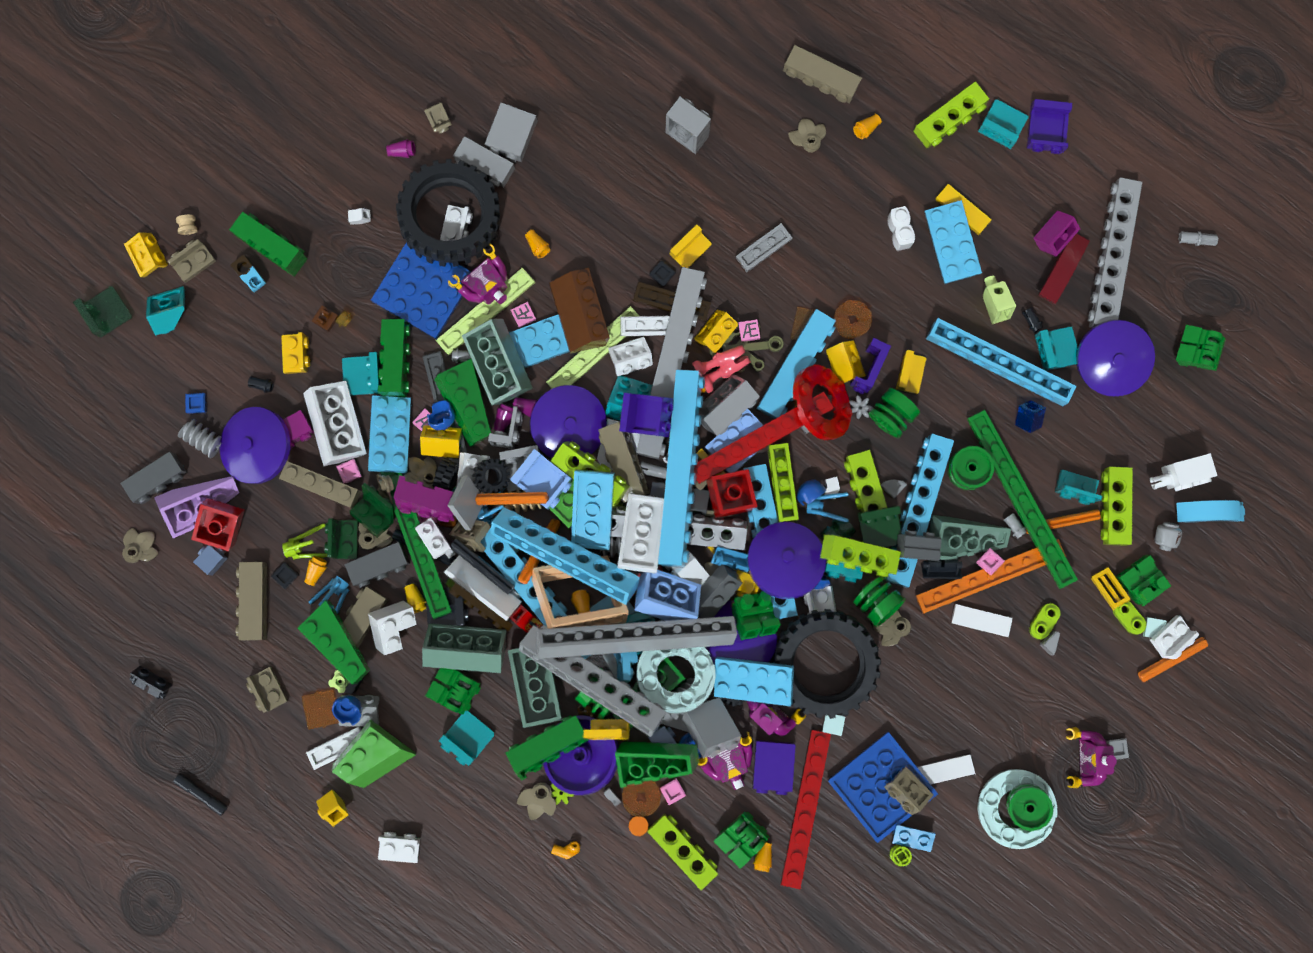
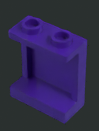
[1027,99,1072,154]
[850,338,891,394]
[619,393,673,437]
[752,740,796,795]

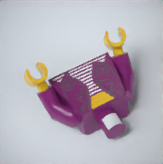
[448,244,508,305]
[747,701,806,736]
[1066,727,1117,788]
[698,732,753,790]

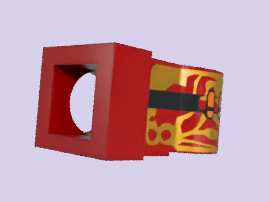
[509,605,544,633]

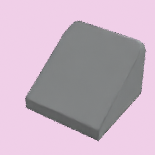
[1040,631,1060,655]

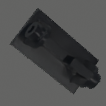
[921,559,963,579]
[129,666,173,699]

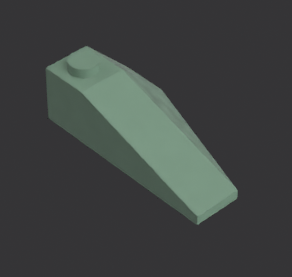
[929,515,1011,560]

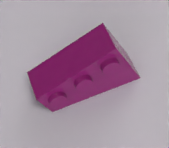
[394,475,455,522]

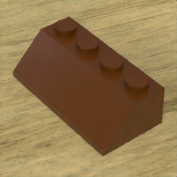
[549,268,610,353]

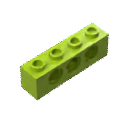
[913,81,989,149]
[550,441,630,507]
[767,443,799,522]
[844,450,887,512]
[1101,467,1133,546]
[820,535,901,577]
[647,813,718,890]

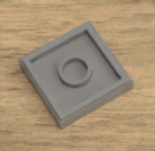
[448,475,483,530]

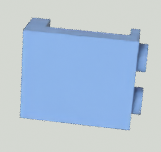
[510,449,572,510]

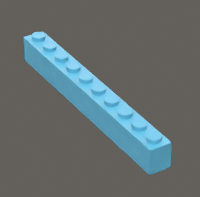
[658,370,705,567]

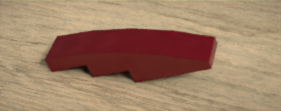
[1038,234,1090,305]

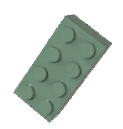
[462,319,533,405]
[422,623,506,673]
[508,648,563,728]

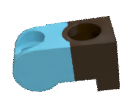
[230,254,266,293]

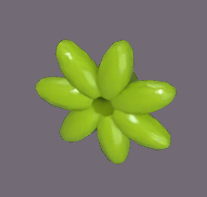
[551,784,574,805]

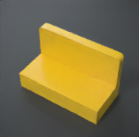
[670,225,712,268]
[826,341,866,383]
[896,350,926,394]
[420,425,462,458]

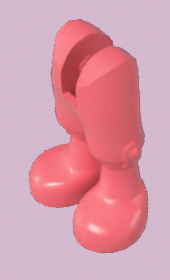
[692,345,751,393]

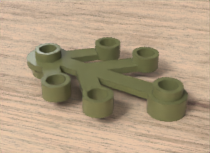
[709,324,783,373]

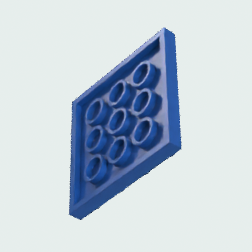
[371,242,471,339]
[827,732,938,843]

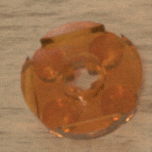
[833,300,872,339]
[622,780,661,817]

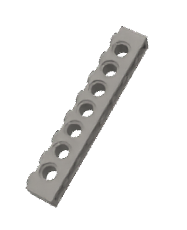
[1088,178,1142,328]
[611,506,747,550]
[519,625,666,737]

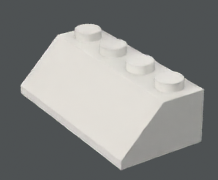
[303,381,367,466]
[444,555,522,621]

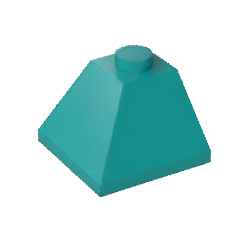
[146,286,185,336]

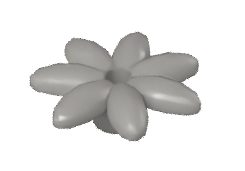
[849,395,873,419]

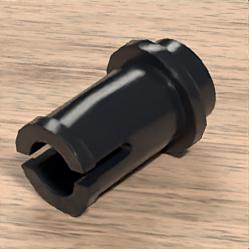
[1022,307,1043,333]
[248,376,274,393]

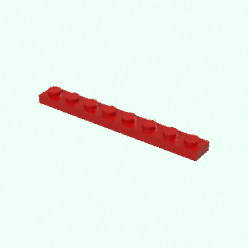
[694,392,834,484]
[781,730,831,889]

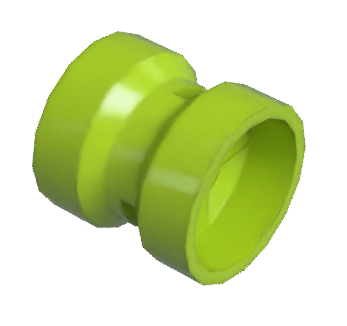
[889,844,912,867]

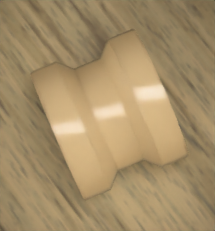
[176,215,197,235]

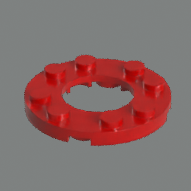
[793,365,852,441]

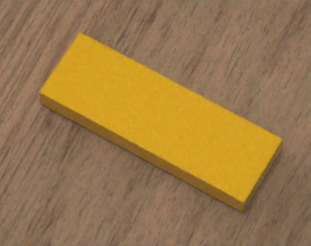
[935,184,992,235]

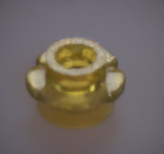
[335,310,352,327]

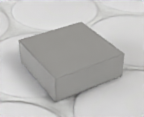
[1106,738,1129,760]

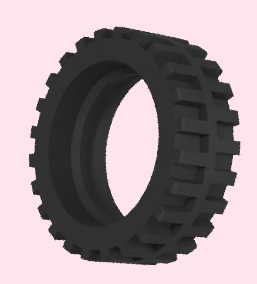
[396,159,500,267]
[773,609,881,719]

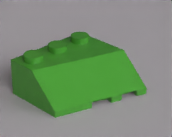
[332,719,416,788]

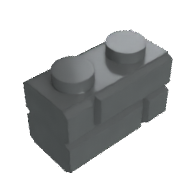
[896,531,942,561]

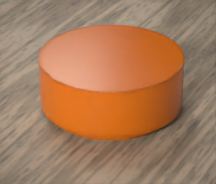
[629,815,648,836]

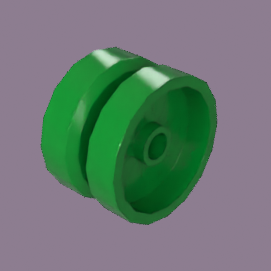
[947,446,994,490]
[1006,783,1053,831]

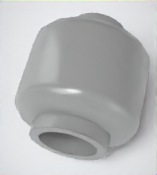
[1154,522,1182,551]

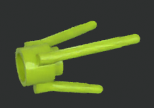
[282,523,327,560]

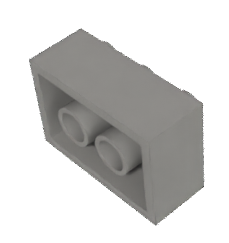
[666,97,711,154]
[699,374,760,436]

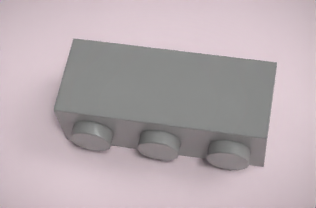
[453,136,515,188]

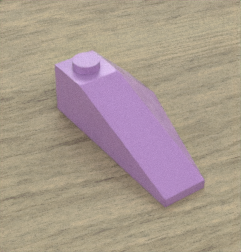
[154,476,239,538]

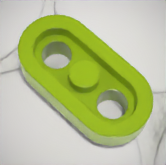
[1112,602,1146,634]
[1029,604,1060,639]

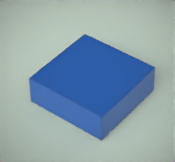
[185,393,207,414]

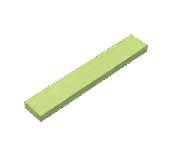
[436,267,535,356]
[546,306,639,388]

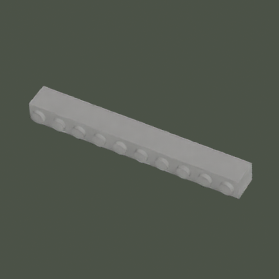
[636,267,707,459]
[536,616,737,659]

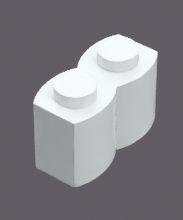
[888,206,915,251]

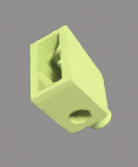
[983,276,1016,325]

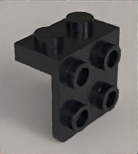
[426,587,469,626]

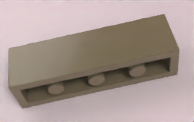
[783,45,862,103]
[599,422,650,502]
[279,461,362,508]
[236,562,267,640]
[342,587,389,648]

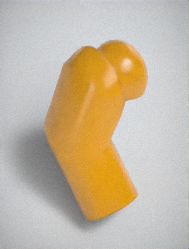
[551,841,580,859]

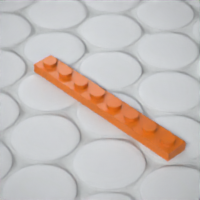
[915,539,1066,614]

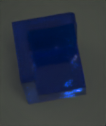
[1015,400,1046,433]

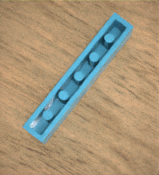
[756,309,836,419]

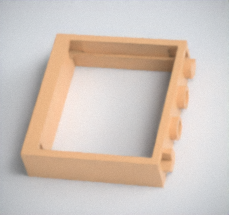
[531,556,629,629]

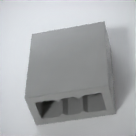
[485,103,537,162]
[682,697,741,758]

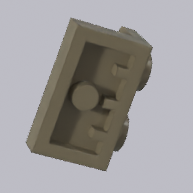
[167,239,216,283]
[449,520,491,552]
[246,667,288,713]
[884,767,933,815]

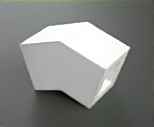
[348,208,371,225]
[823,477,840,500]

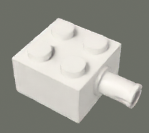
[1150,453,1217,491]

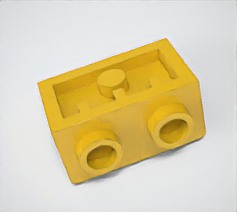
[124,232,168,277]
[694,310,738,353]
[282,332,310,374]
[584,719,629,740]

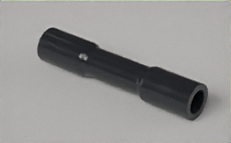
[173,773,228,816]

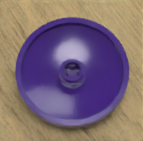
[1076,320,1155,397]
[530,385,607,462]
[220,407,290,484]
[747,522,826,599]
[705,600,777,665]
[543,716,619,795]

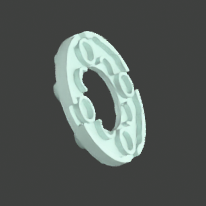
[636,647,716,713]
[978,769,1057,849]

